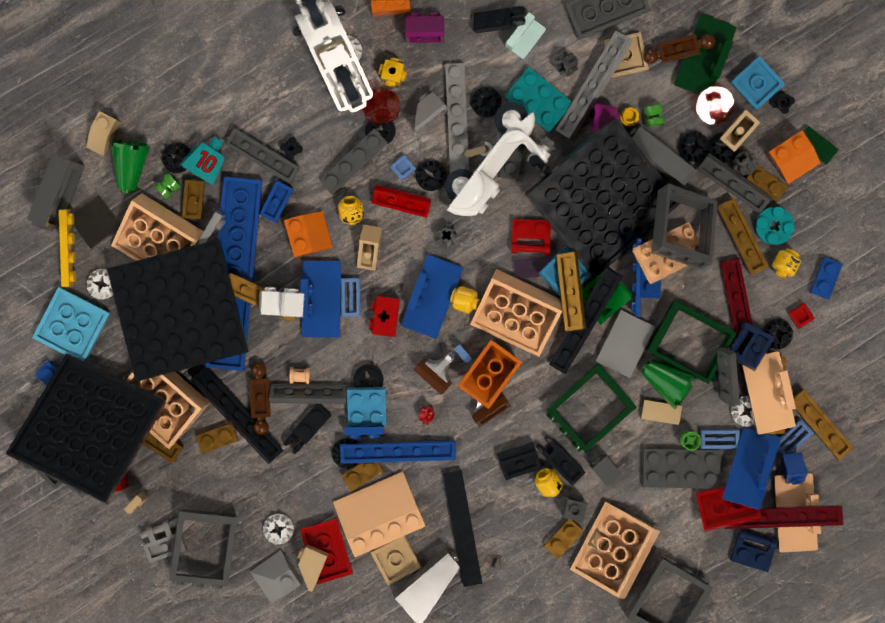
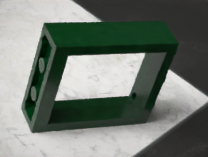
[645,300,736,384]
[546,363,637,453]

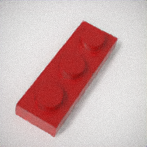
[372,185,432,218]

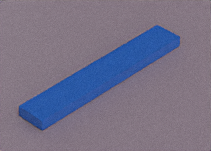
[340,441,456,464]

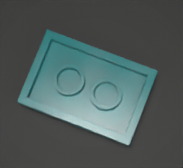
[505,67,572,133]

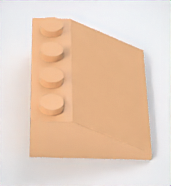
[111,193,204,261]
[470,269,563,357]
[126,372,210,449]
[333,471,426,557]
[570,502,660,599]

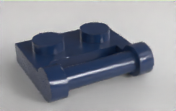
[728,322,775,371]
[730,529,778,572]

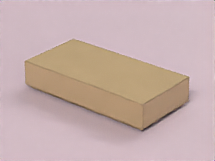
[641,400,682,425]
[124,491,150,514]

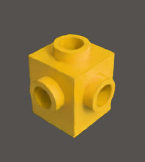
[378,58,407,87]

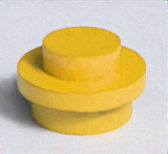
[620,107,639,126]

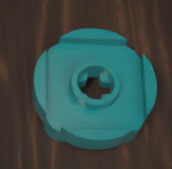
[755,207,795,245]

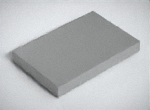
[595,310,655,378]

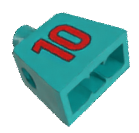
[179,137,225,186]

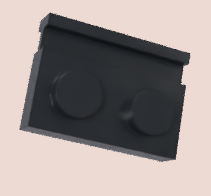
[497,442,542,480]

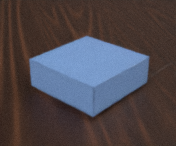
[390,154,417,181]
[454,344,472,363]

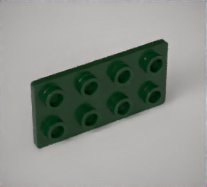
[674,14,737,99]

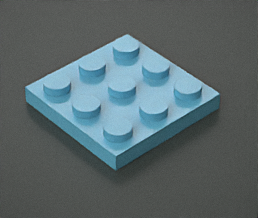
[32,287,111,363]

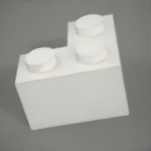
[258,287,304,317]

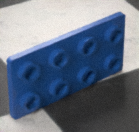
[632,239,661,317]
[401,255,463,339]
[300,261,341,338]
[723,428,781,510]

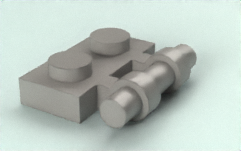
[140,519,187,563]

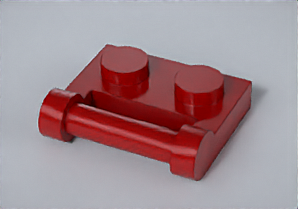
[511,219,551,255]

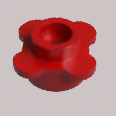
[419,406,435,425]

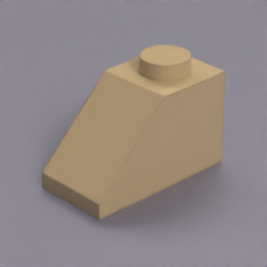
[720,110,760,152]
[86,111,121,156]
[357,225,382,271]
[297,545,329,592]

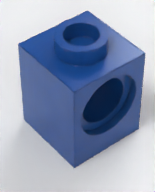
[780,452,808,485]

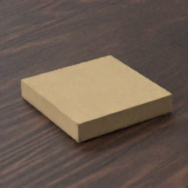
[603,32,649,78]
[370,536,422,586]

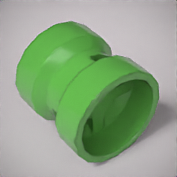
[643,104,665,127]
[154,172,182,199]
[679,430,701,451]

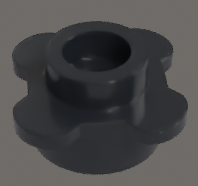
[772,91,795,114]
[280,137,303,160]

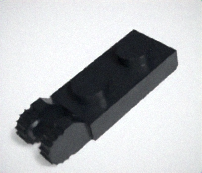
[473,6,526,33]
[283,404,332,454]
[535,436,586,486]

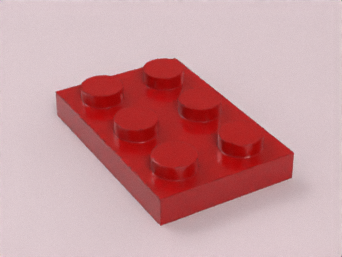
[695,486,762,532]
[300,518,353,585]

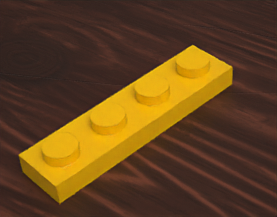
[59,209,76,287]

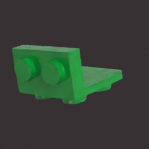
[582,271,633,325]

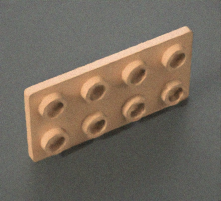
[633,222,699,284]
[742,351,796,435]
[774,473,821,553]

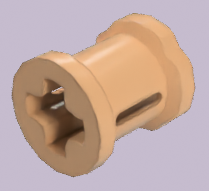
[290,367,310,384]

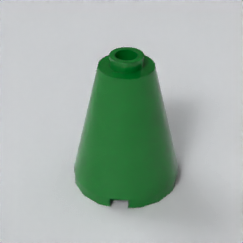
[111,140,150,194]
[642,360,697,410]

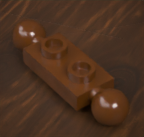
[643,34,715,64]
[249,362,271,435]

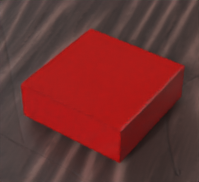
[787,303,815,329]

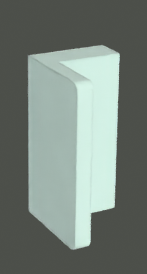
[505,13,546,59]

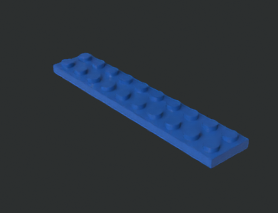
[205,177,263,371]

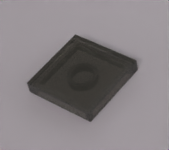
[73,195,121,249]

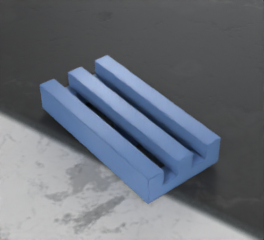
[341,278,361,317]
[778,419,814,456]
[700,429,740,449]

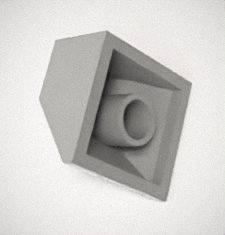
[414,92,447,136]
[250,550,303,603]

